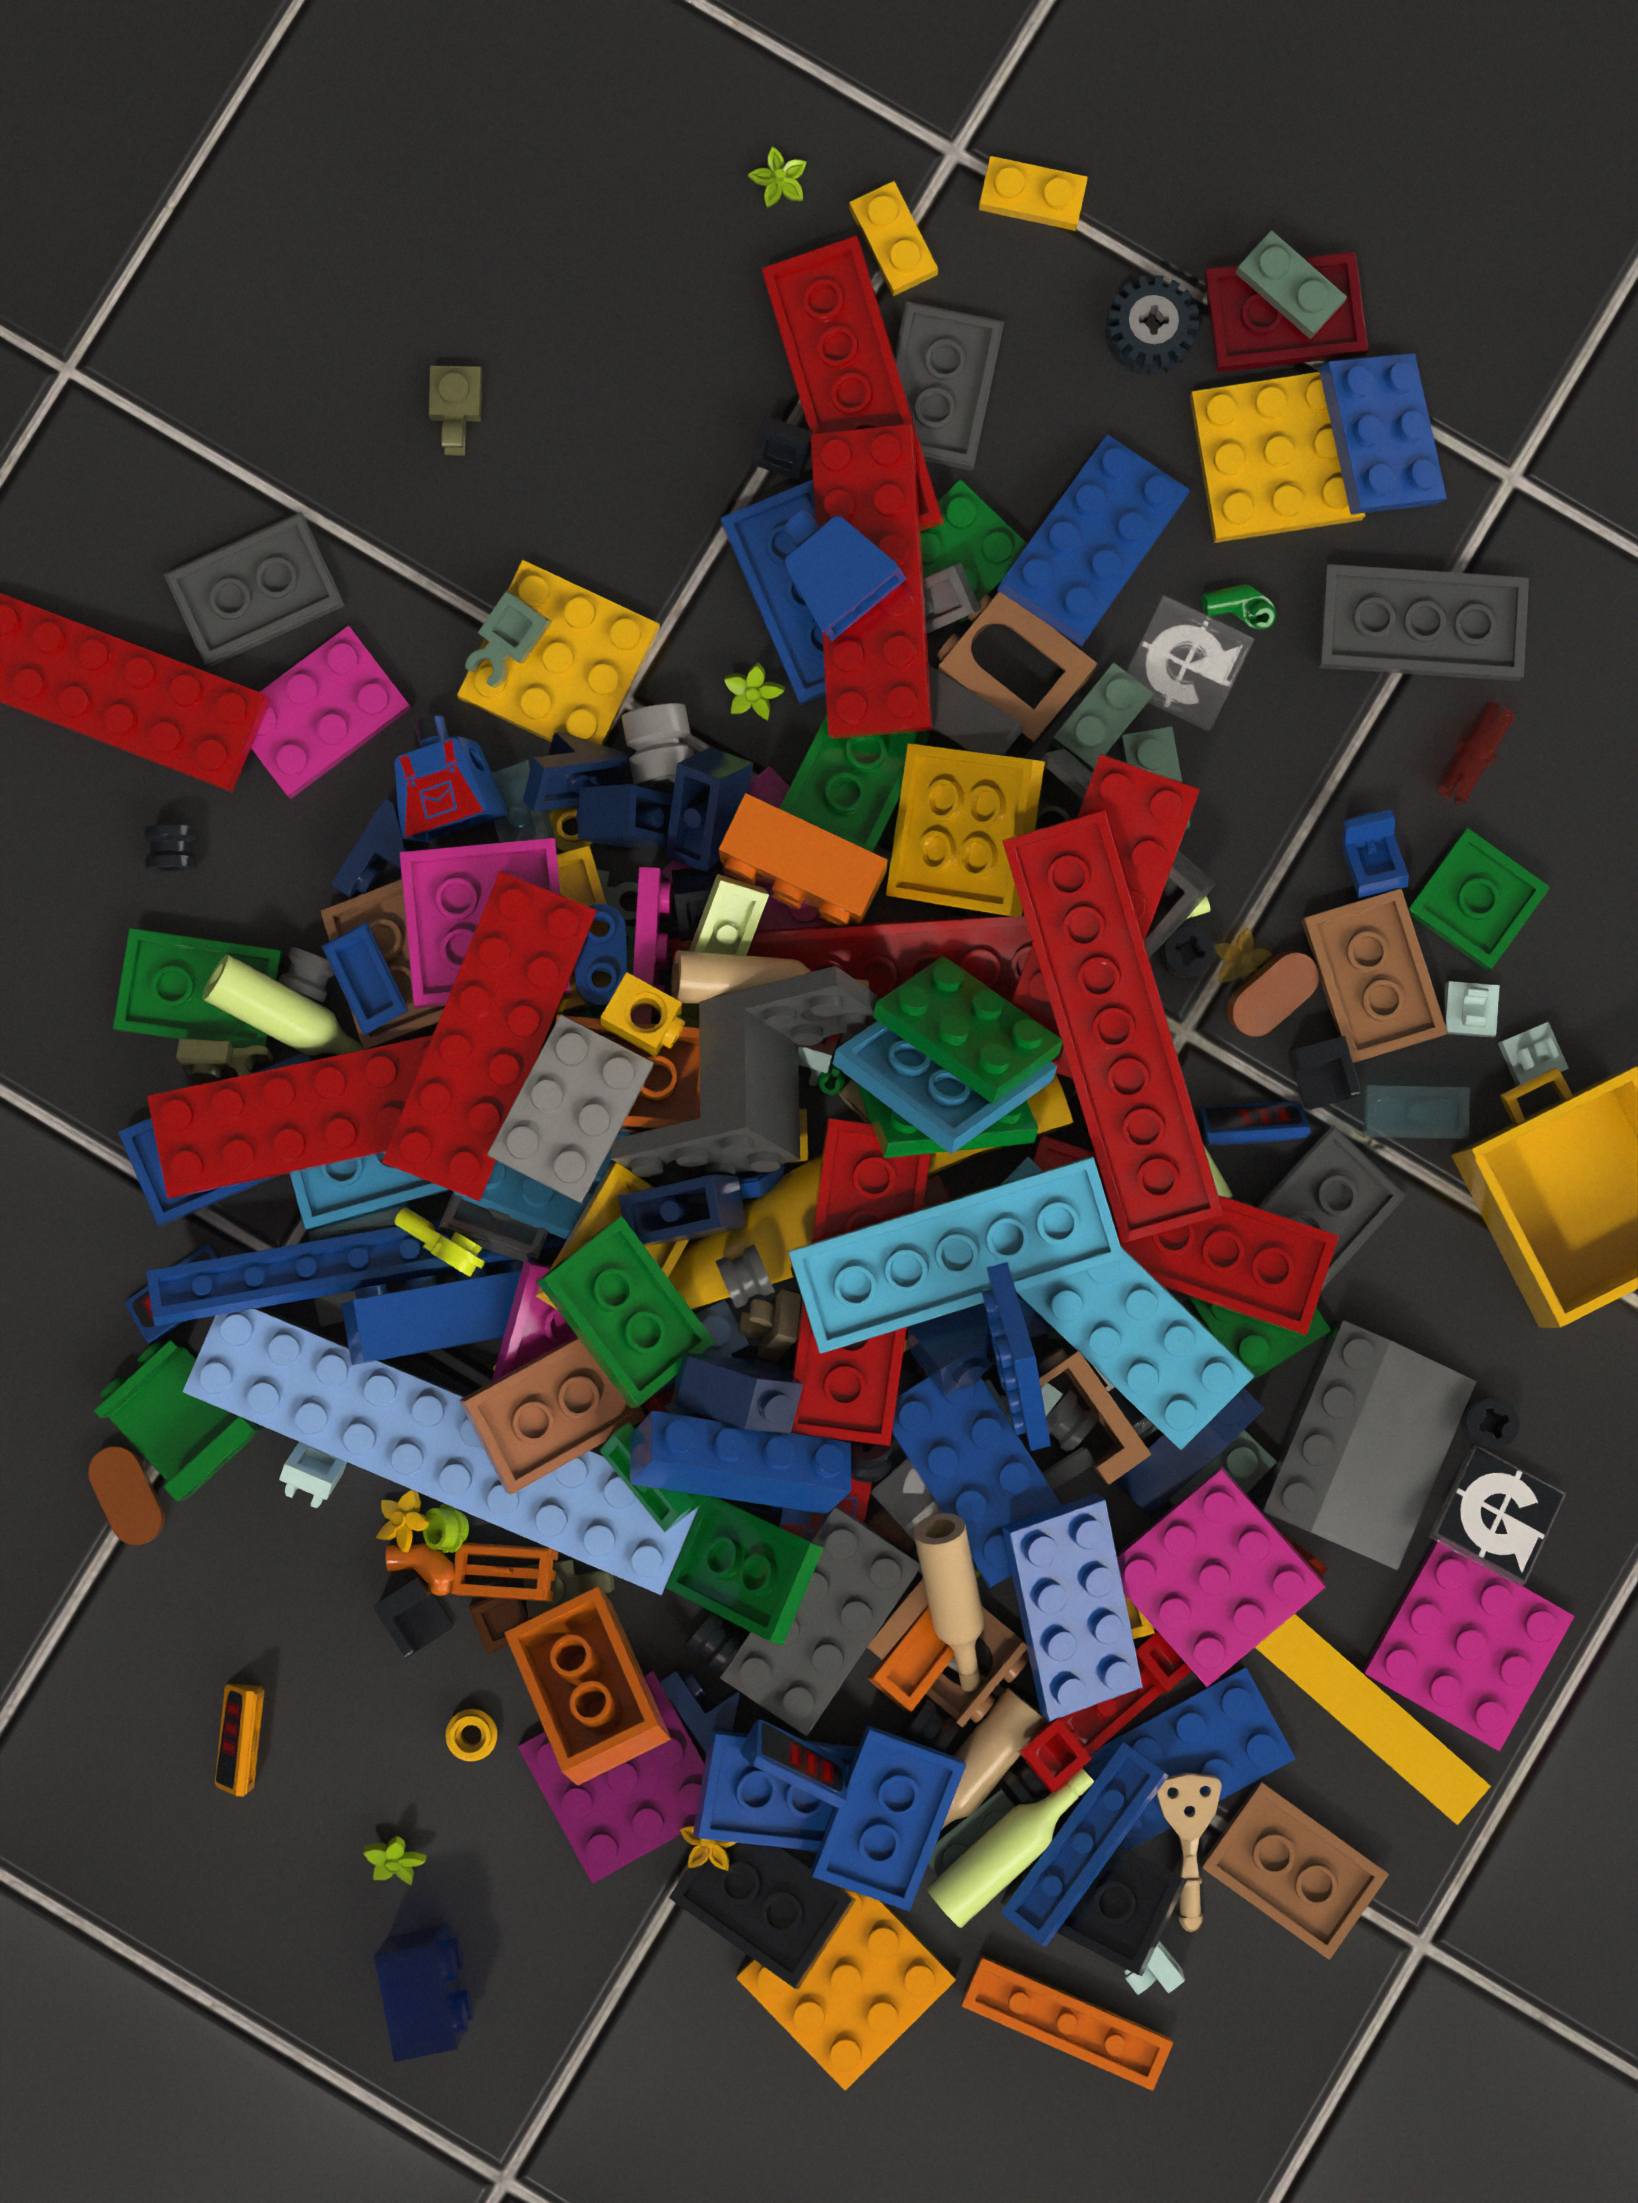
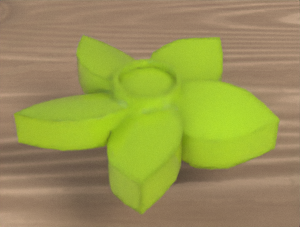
[748,146,807,209]
[724,662,785,721]
[363,1836,427,1886]

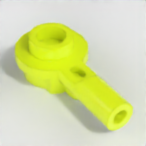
[395,1207,485,1277]

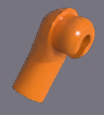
[386,1543,455,1596]

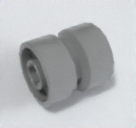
[621,703,694,789]

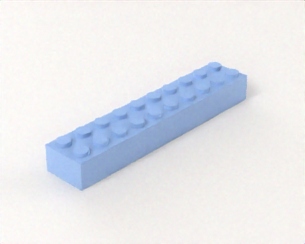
[183,1308,699,1595]

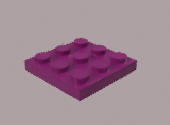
[518,1669,705,1884]

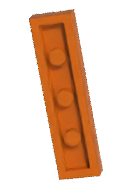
[961,1954,1174,2091]

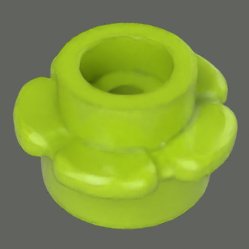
[423,1503,469,1553]

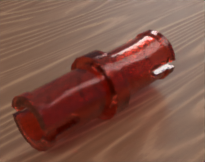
[1437,702,1516,805]

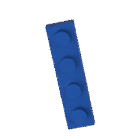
[1001,1742,1169,1947]

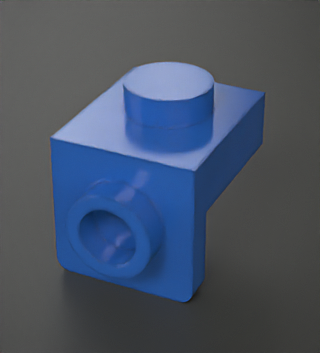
[1341,810,1409,898]

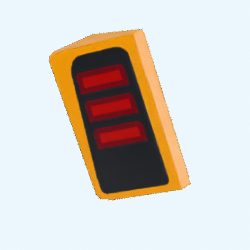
[215,1683,265,1797]

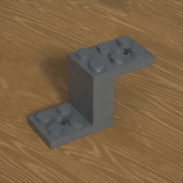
[611,966,881,1186]

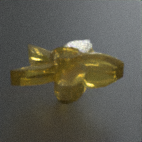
[1214,928,1274,983]

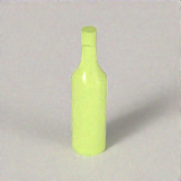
[202,955,363,1056]
[926,1768,1095,1928]

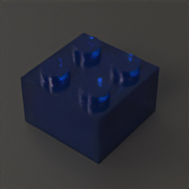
[374,1925,474,2062]

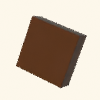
[468,1586,531,1655]

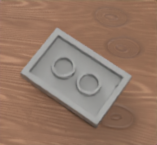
[487,1015,654,1204]

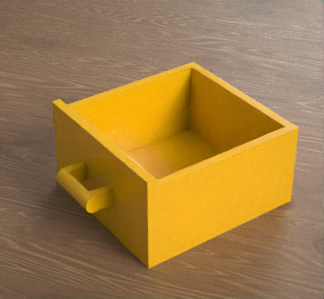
[1451,1066,1638,1328]

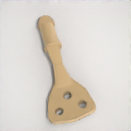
[1156,1772,1222,1932]

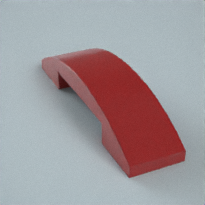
[1018,1630,1192,1793]

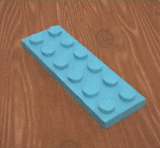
[788,1156,1124,1354]
[1001,1156,1254,1450]

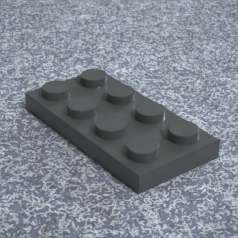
[1318,564,1529,682]
[720,1504,920,1736]

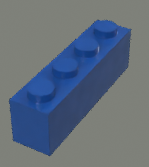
[341,1260,552,1365]
[630,1411,851,1514]

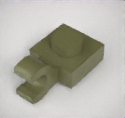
[429,366,482,456]
[176,1039,273,1084]
[522,1559,615,1618]

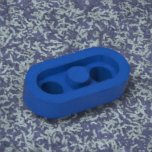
[575,904,627,1009]

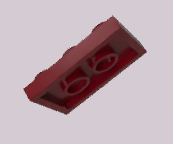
[1204,252,1369,373]

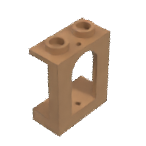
[936,592,1098,750]
[1036,1348,1152,1485]
[867,1574,1029,1727]

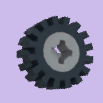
[1105,275,1199,376]

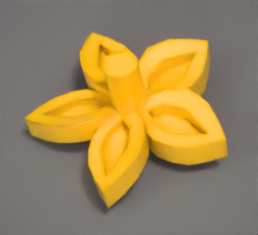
[376,1490,431,1553]
[680,1826,736,1871]

